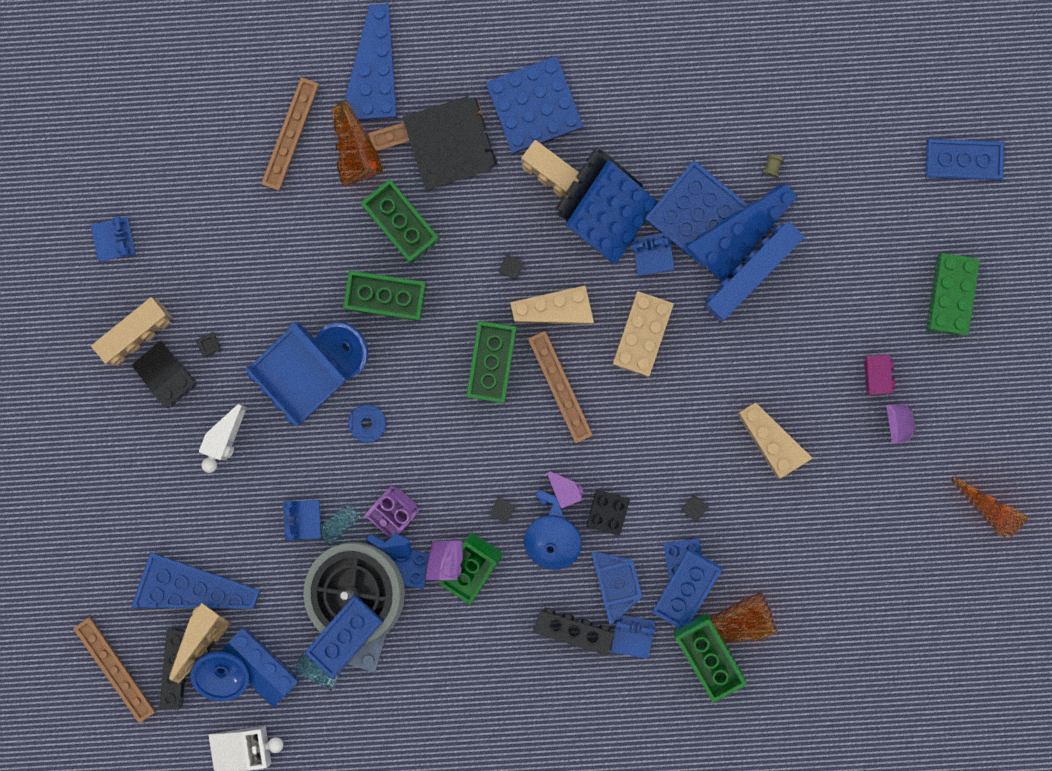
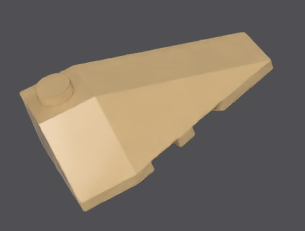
[169,603,232,684]

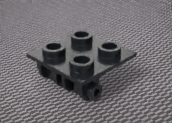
[586,490,630,536]

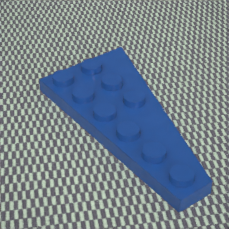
[339,4,397,122]
[684,183,798,282]
[131,552,260,609]

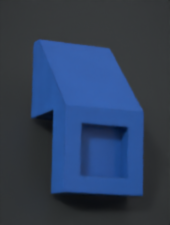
[535,489,564,518]
[366,533,412,558]

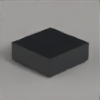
[499,254,524,280]
[196,332,222,358]
[681,495,709,522]
[490,497,515,523]

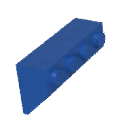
[221,626,301,708]

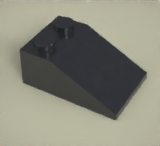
[132,340,198,409]

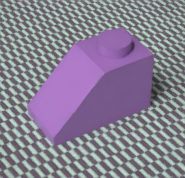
[547,471,584,509]

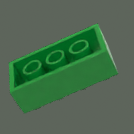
[360,179,440,265]
[926,253,980,336]
[343,271,426,322]
[466,321,517,404]
[674,613,747,703]

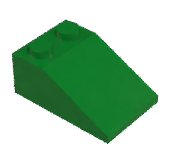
[439,533,504,605]

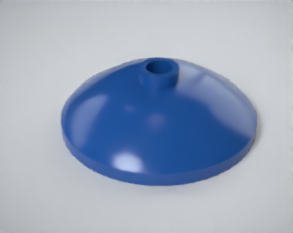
[316,322,368,378]
[524,515,582,570]
[190,652,249,701]

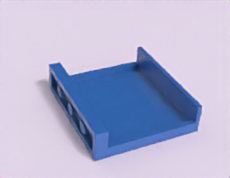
[245,321,349,426]

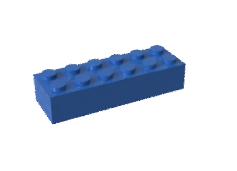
[704,221,805,323]

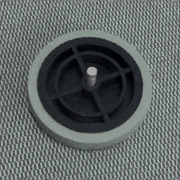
[303,542,405,644]

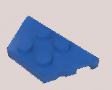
[591,551,643,624]

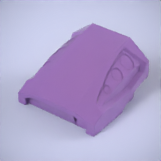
[886,403,916,444]
[363,486,419,538]
[425,540,463,580]

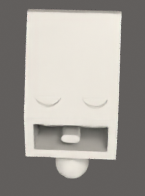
[199,404,247,473]
[209,725,283,771]

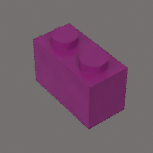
[864,355,895,395]

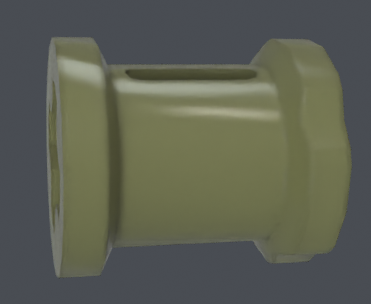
[762,154,784,178]

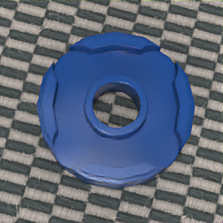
[348,404,386,443]

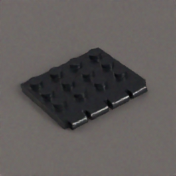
[402,96,497,190]
[556,149,643,222]

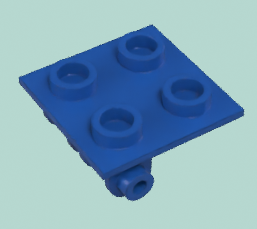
[91,217,136,262]
[631,232,675,276]
[283,500,321,540]
[663,538,702,581]
[392,550,429,589]
[611,615,655,659]

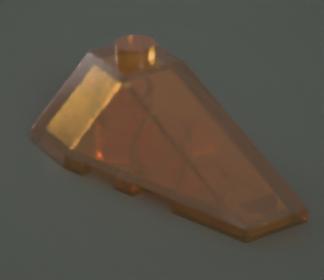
[333,100,383,186]
[951,477,1029,538]
[711,592,777,643]

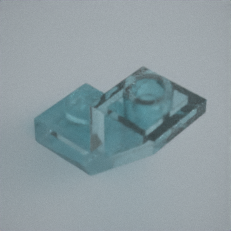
[321,503,360,546]
[294,653,340,691]

